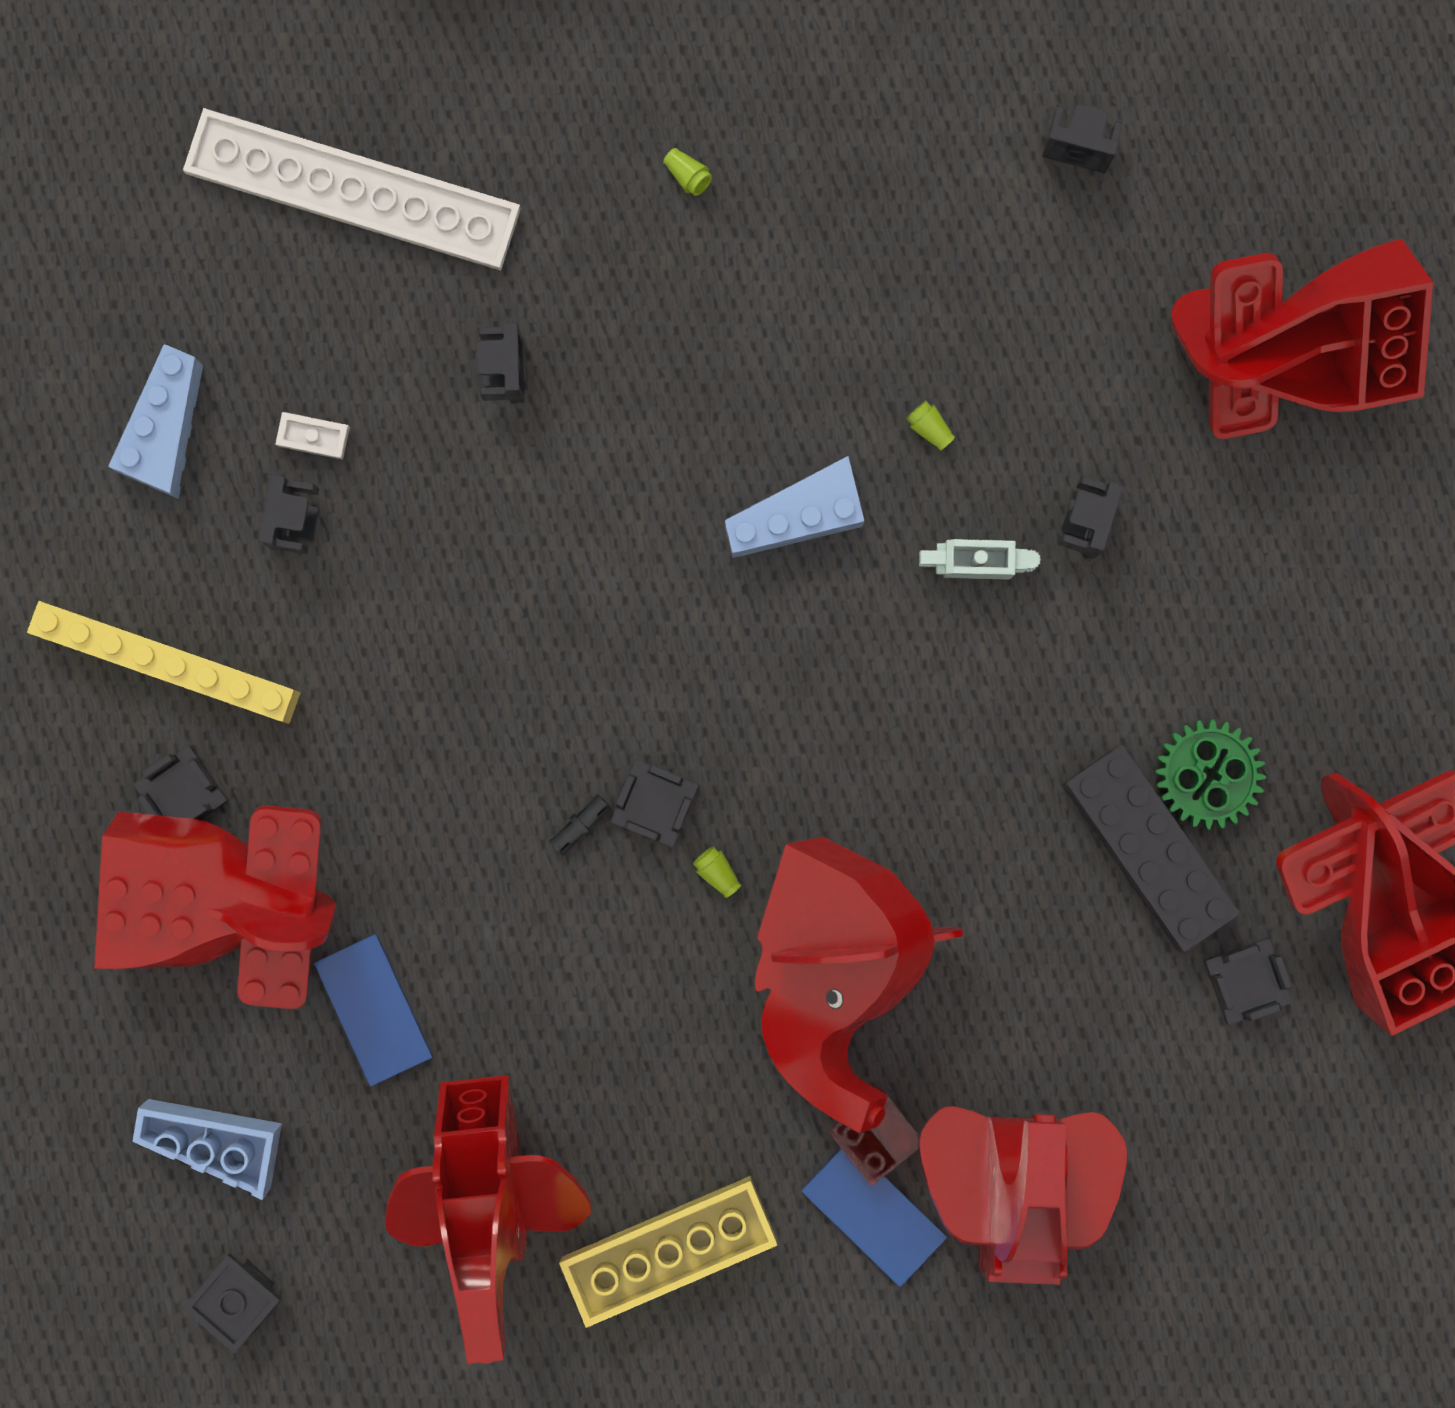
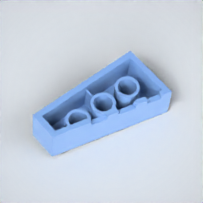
[108,344,203,499]
[725,456,864,558]
[132,1099,282,1200]

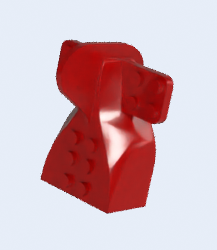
[1171,239,1433,439]
[1276,770,1455,1036]
[94,805,335,1009]

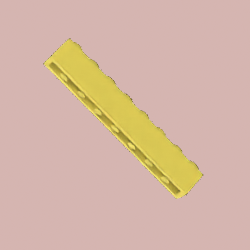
[27,601,300,724]

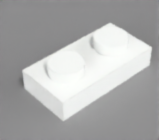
[275,412,350,460]

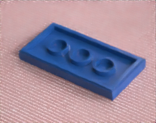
[314,934,434,1087]
[801,1141,947,1287]

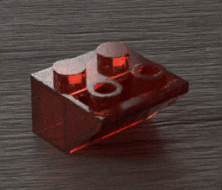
[828,1086,920,1186]

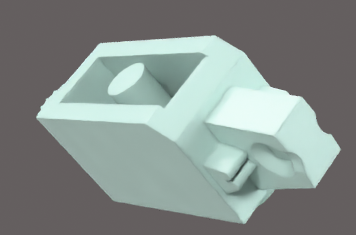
[919,539,1041,579]

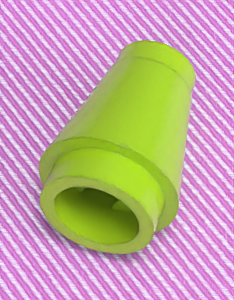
[663,148,712,196]
[906,400,955,451]
[693,846,741,898]

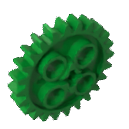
[1153,720,1266,830]

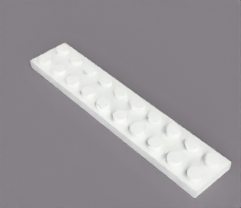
[183,108,521,271]

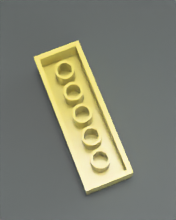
[559,1176,778,1328]

